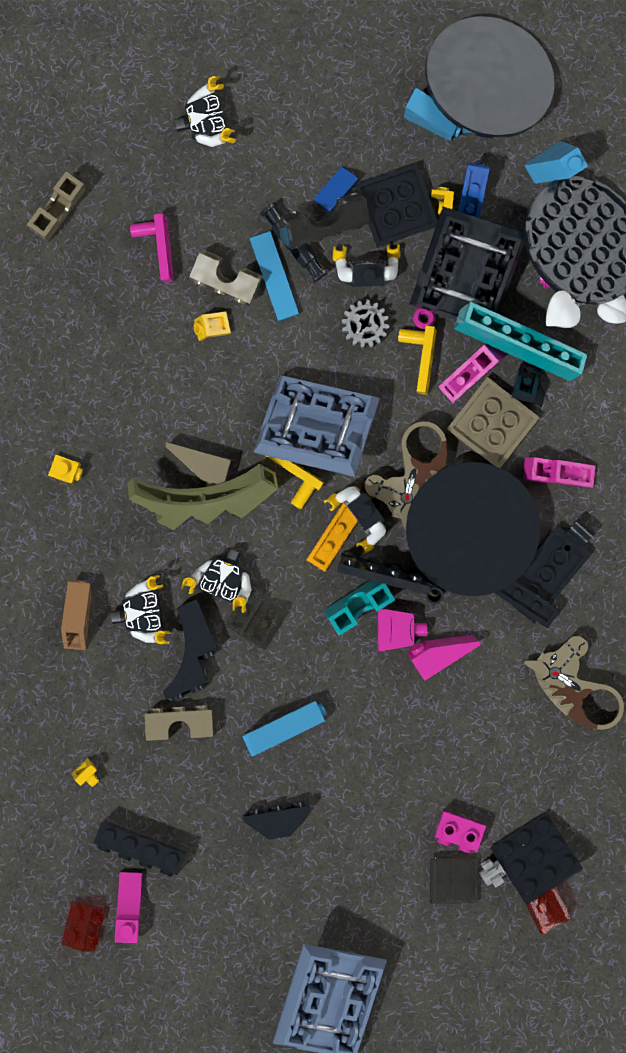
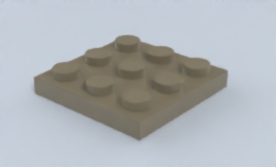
[446,377,540,468]

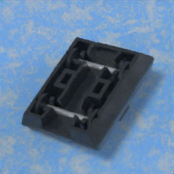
[409,206,525,320]

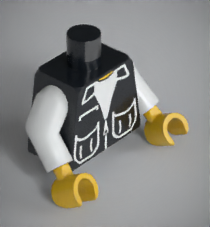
[174,76,236,147]
[333,244,401,287]
[324,487,386,555]
[181,549,251,613]
[111,575,170,644]

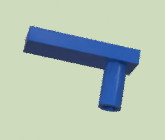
[458,162,490,218]

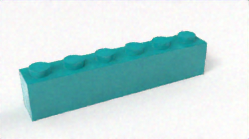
[454,302,587,381]

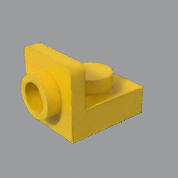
[431,187,454,215]
[194,312,231,341]
[48,455,83,485]

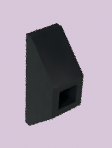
[243,801,309,840]

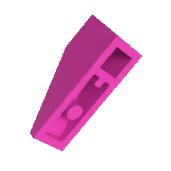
[438,344,506,403]
[407,635,481,681]

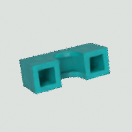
[323,581,395,636]

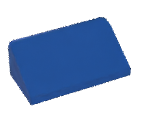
[313,167,358,214]

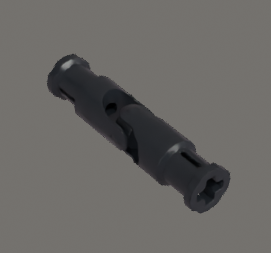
[260,202,329,283]

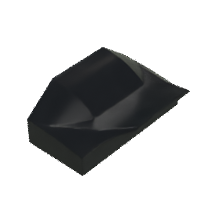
[510,364,545,407]

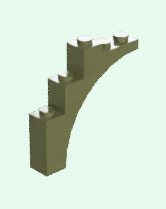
[127,464,278,530]

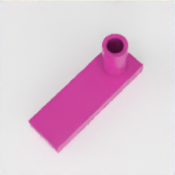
[130,214,174,283]

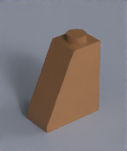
[61,580,91,650]

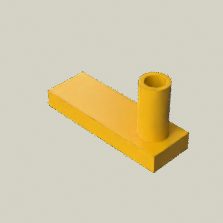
[398,326,437,395]
[266,456,325,509]

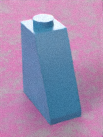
[404,88,461,141]
[524,141,588,184]

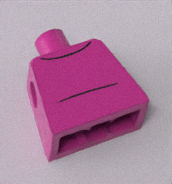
[378,609,427,651]

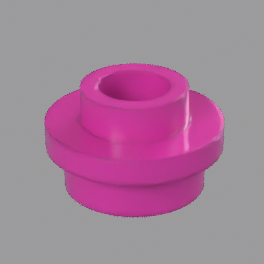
[413,308,435,329]

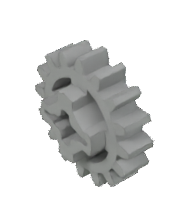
[341,300,389,349]

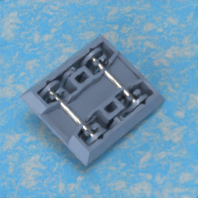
[254,375,380,477]
[273,944,387,1053]

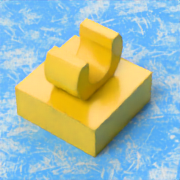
[72,758,99,787]

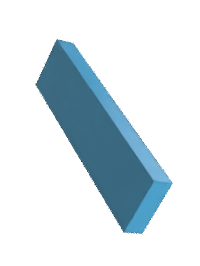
[250,231,299,322]

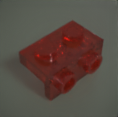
[527,887,571,934]
[61,900,105,952]

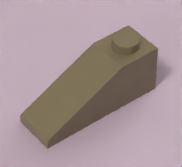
[165,442,231,487]

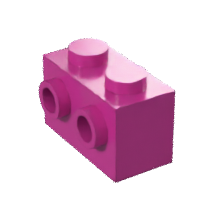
[434,810,486,854]

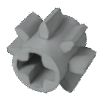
[479,859,506,888]

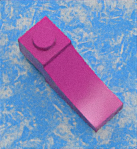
[523,457,595,488]
[115,872,142,943]

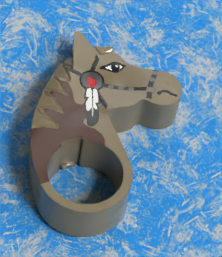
[364,422,447,530]
[524,636,624,730]

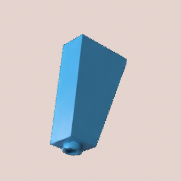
[242,700,327,757]

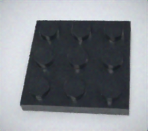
[355,163,438,248]
[490,812,583,906]

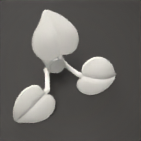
[546,291,626,328]

